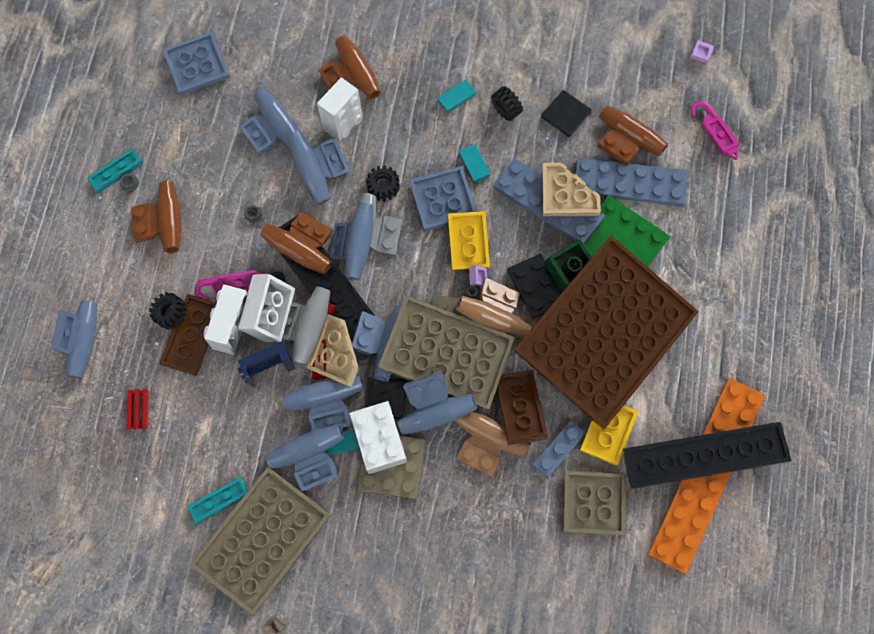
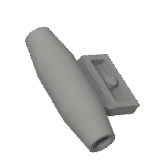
[354,193,402,257]
[282,287,331,365]

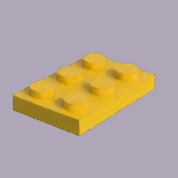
[448,211,490,271]
[580,405,639,467]

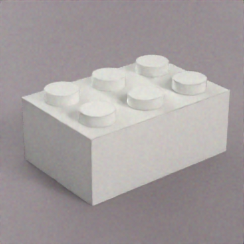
[317,77,363,142]
[238,274,295,342]
[204,285,247,355]
[350,401,407,474]

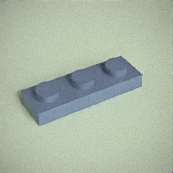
[532,421,586,479]

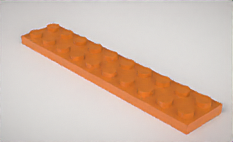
[647,378,765,575]

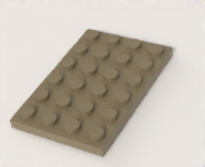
[378,295,515,410]
[190,467,331,616]

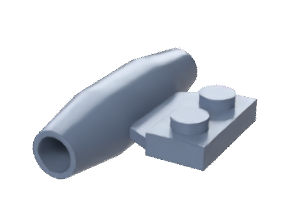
[240,89,299,155]
[287,130,350,204]
[329,202,373,280]
[51,300,97,379]
[351,305,401,382]
[398,371,477,435]
[283,375,363,431]
[266,424,345,492]

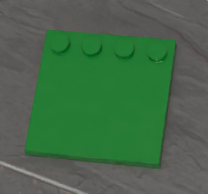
[571,195,670,267]

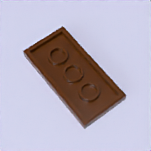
[159,294,217,376]
[496,370,548,445]

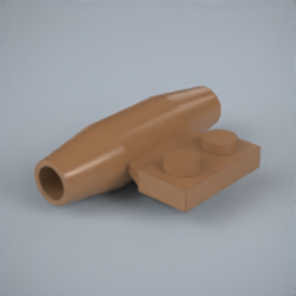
[456,278,531,339]
[454,411,531,477]

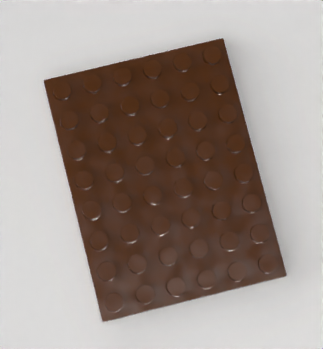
[513,235,699,429]

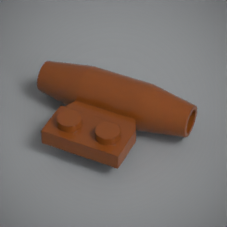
[318,35,381,100]
[597,105,668,166]
[131,181,182,253]
[260,211,333,275]

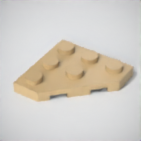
[543,162,601,216]
[306,314,359,387]

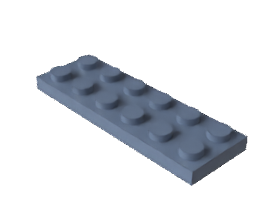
[493,158,605,245]
[575,158,687,207]

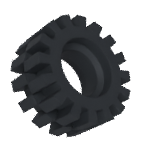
[490,86,523,121]
[366,165,400,202]
[149,292,188,330]

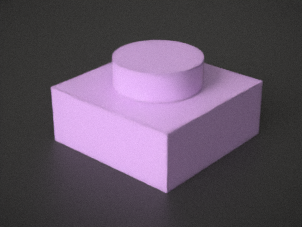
[690,40,714,64]
[469,265,487,287]

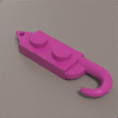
[691,101,739,160]
[194,269,262,300]

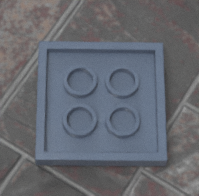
[162,32,231,96]
[409,166,477,232]

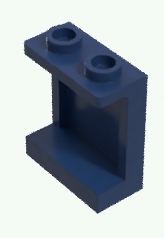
[237,342,295,387]

